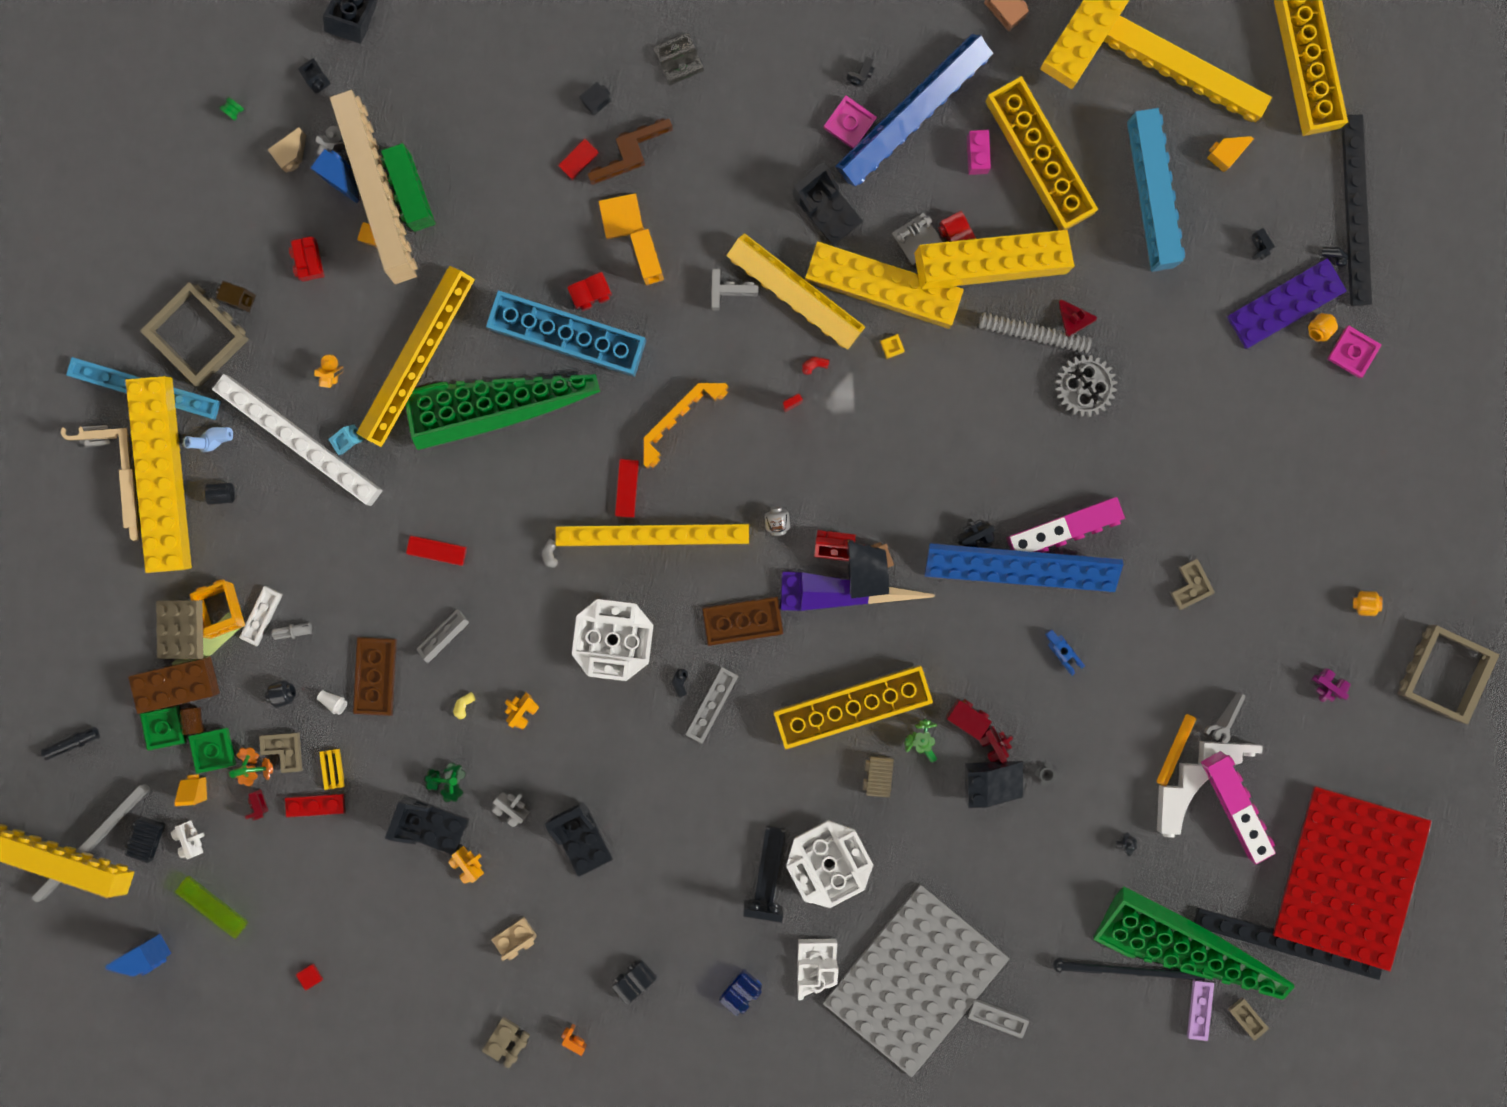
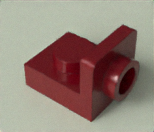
[244,789,269,821]

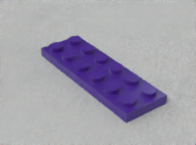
[1227,258,1347,349]

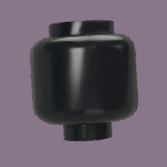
[265,680,296,708]

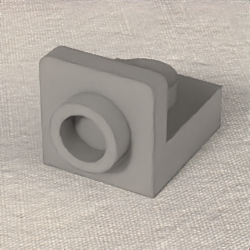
[78,425,110,448]

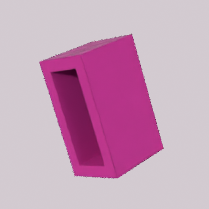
[967,130,991,175]

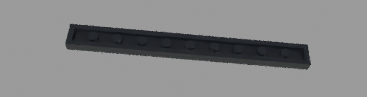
[1342,114,1372,306]
[1194,907,1383,980]

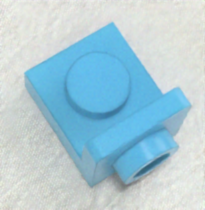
[328,424,364,455]

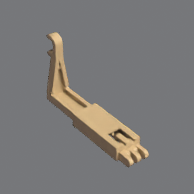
[61,426,140,542]

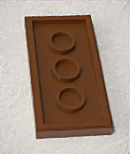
[702,596,784,646]
[353,637,397,716]

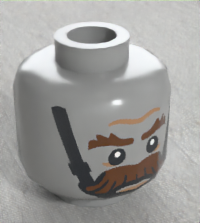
[764,506,790,536]

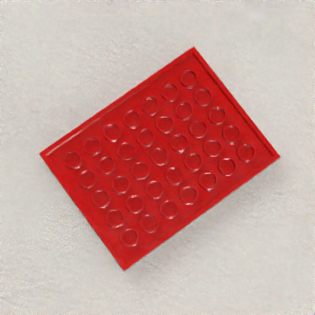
[1273,786,1432,972]

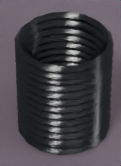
[204,482,235,505]

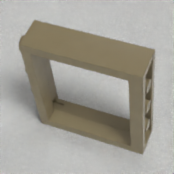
[140,282,249,388]
[1397,625,1500,725]

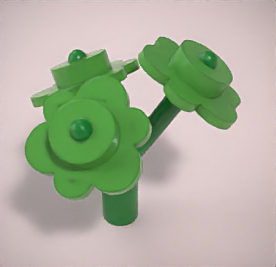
[904,719,937,762]

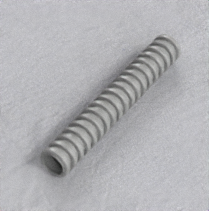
[979,312,1092,354]

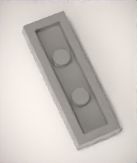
[417,609,469,663]
[968,999,1029,1039]

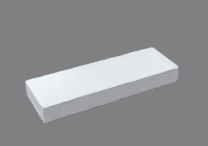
[239,586,283,646]

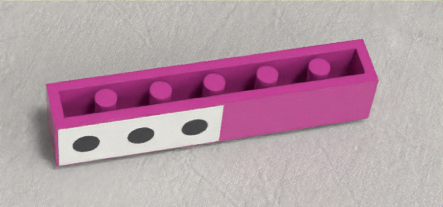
[1006,497,1125,553]
[1201,751,1276,865]

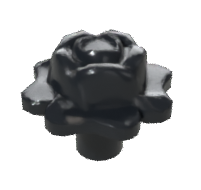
[1116,832,1137,856]

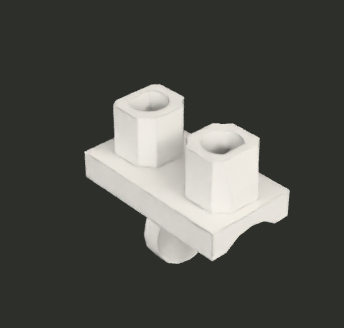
[171,821,205,859]

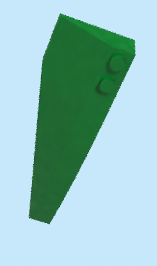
[405,374,600,450]

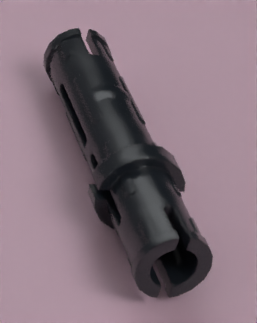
[41,727,100,761]

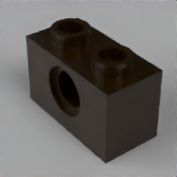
[216,281,256,313]

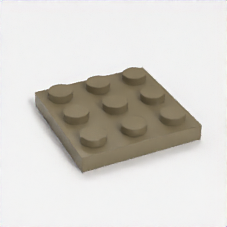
[156,600,203,659]

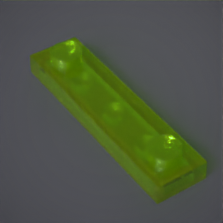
[175,875,249,939]

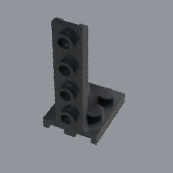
[743,825,785,923]

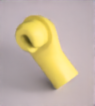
[453,692,476,720]

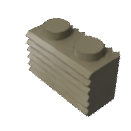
[863,755,894,798]

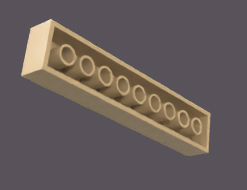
[330,90,418,284]

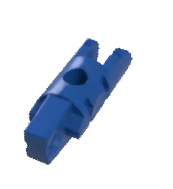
[1045,630,1085,676]

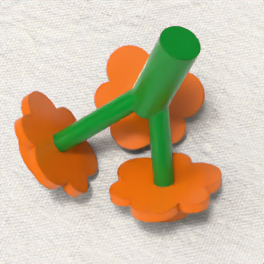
[229,747,273,786]

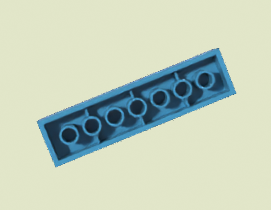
[1127,108,1185,272]
[486,290,646,377]

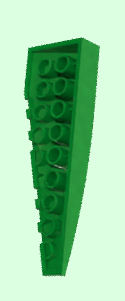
[1094,886,1295,1000]

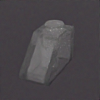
[826,373,854,414]

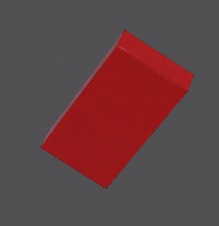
[558,139,599,180]
[782,394,803,412]

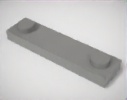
[686,667,738,744]

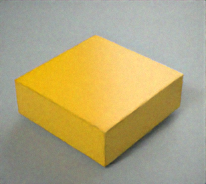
[880,334,905,359]

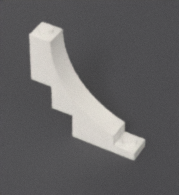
[1157,741,1262,837]

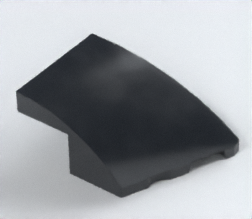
[847,539,889,599]

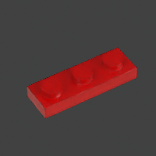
[285,793,345,817]

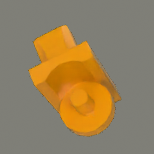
[314,354,343,388]
[504,692,539,729]
[448,846,484,884]

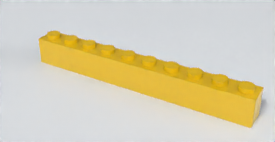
[1104,16,1272,123]
[356,266,475,447]
[556,524,749,546]

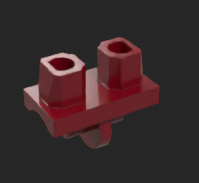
[980,726,1013,763]

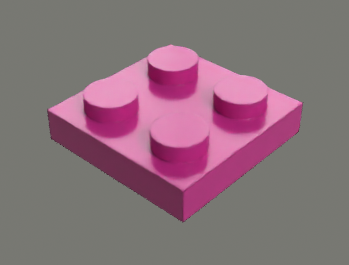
[824,96,877,149]
[1327,325,1382,379]

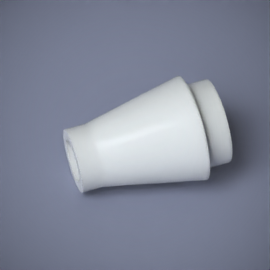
[317,690,347,715]

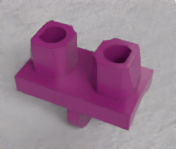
[1312,668,1351,702]

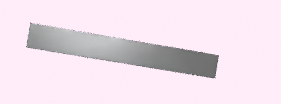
[32,783,150,903]

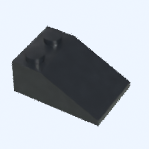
[323,0,377,44]
[965,761,1023,808]

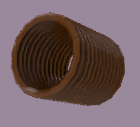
[179,707,203,735]

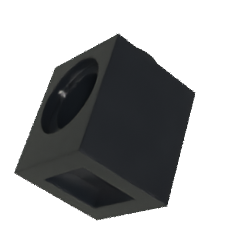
[580,82,611,116]

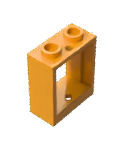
[630,228,664,285]
[189,579,245,639]

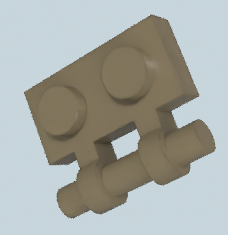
[482,1017,530,1068]

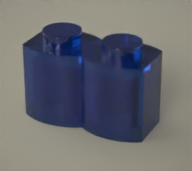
[719,969,762,1017]

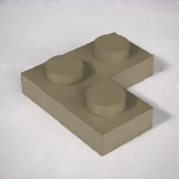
[1170,559,1215,610]
[259,732,302,773]

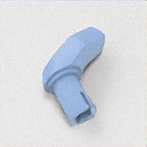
[183,427,233,452]

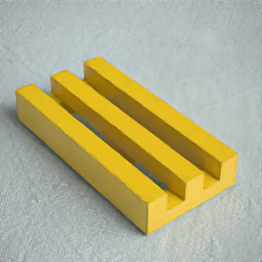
[319,749,345,790]

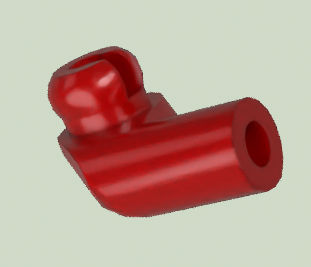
[802,357,829,375]

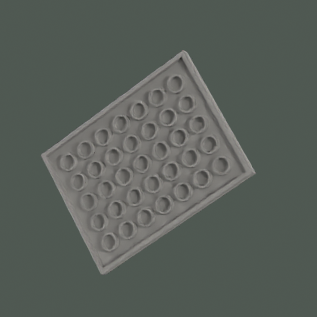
[823,884,1010,1077]

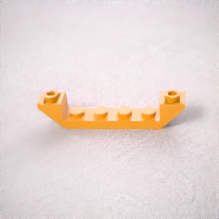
[644,383,729,468]

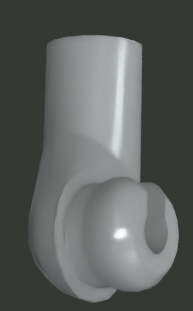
[542,538,558,568]

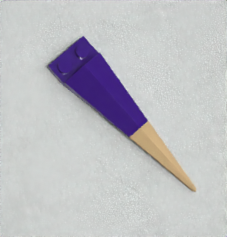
[780,572,935,611]

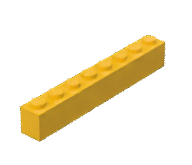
[727,233,865,350]

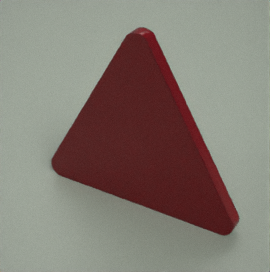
[1059,300,1097,337]

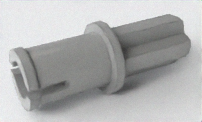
[272,622,312,640]

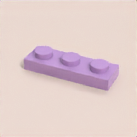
[1187,980,1214,1041]

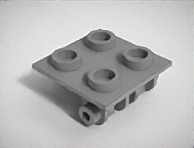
[892,213,943,265]

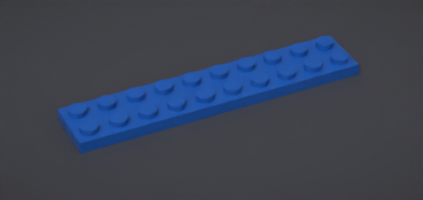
[924,544,1123,592]

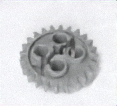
[1054,355,1118,417]

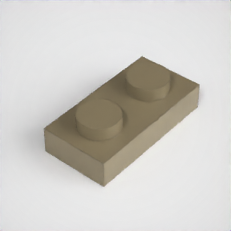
[1228,997,1269,1041]

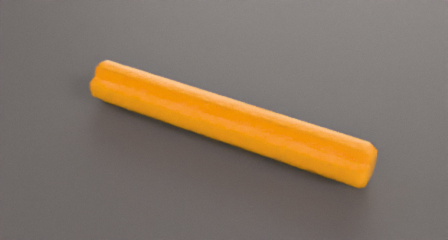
[1156,714,1196,786]

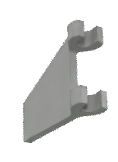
[1204,693,1246,743]

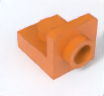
[561,1023,587,1056]

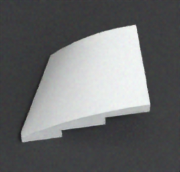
[797,939,838,1000]

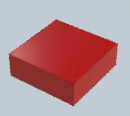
[295,963,323,991]

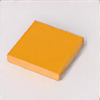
[599,193,643,239]

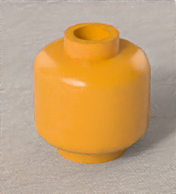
[1308,313,1338,342]
[1353,591,1382,616]

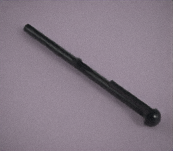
[1053,958,1205,980]

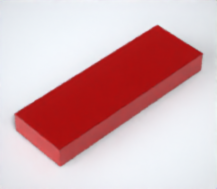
[615,459,639,518]
[406,535,467,566]

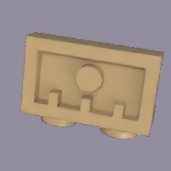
[491,917,537,961]

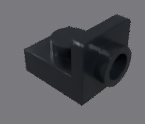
[298,58,331,94]
[1251,228,1275,260]

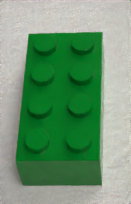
[380,143,436,232]

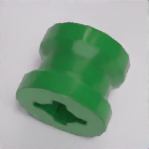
[219,96,244,121]

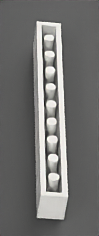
[212,374,383,506]

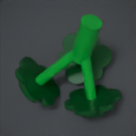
[424,762,466,802]

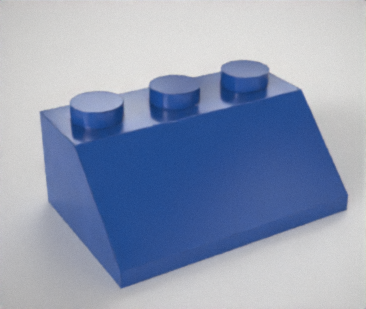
[311,149,359,203]
[105,934,172,977]

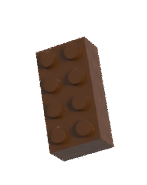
[128,656,220,714]

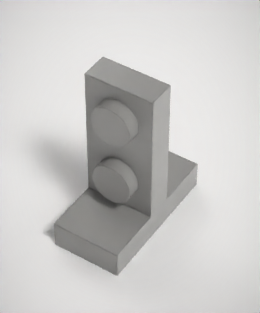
[712,269,758,311]

